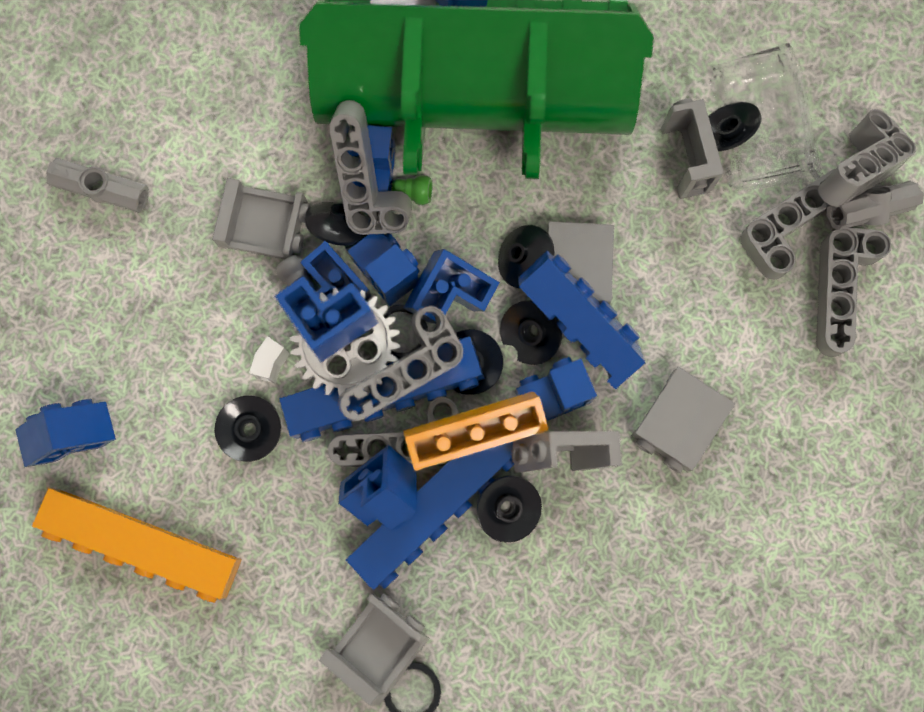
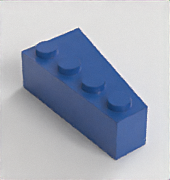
[518,250,646,390]

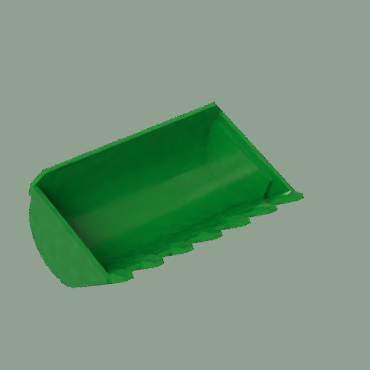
[299,0,654,179]

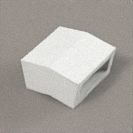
[249,336,290,384]

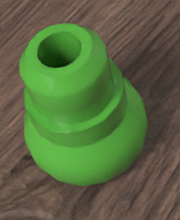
[392,175,433,205]

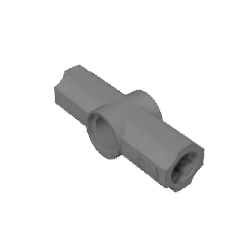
[46,158,149,213]
[827,181,924,230]

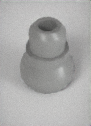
[276,255,314,290]

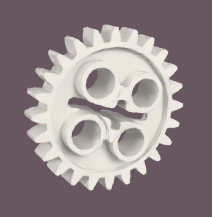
[290,288,401,397]

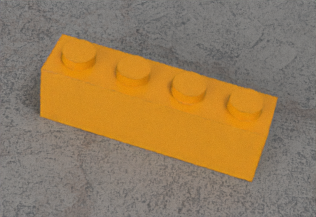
[403,391,549,471]

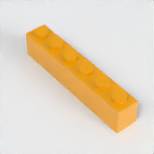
[32,488,242,603]

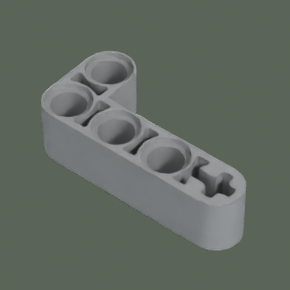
[329,100,412,235]
[818,109,916,207]
[740,169,834,280]
[816,228,892,357]
[338,306,463,421]
[328,397,458,467]

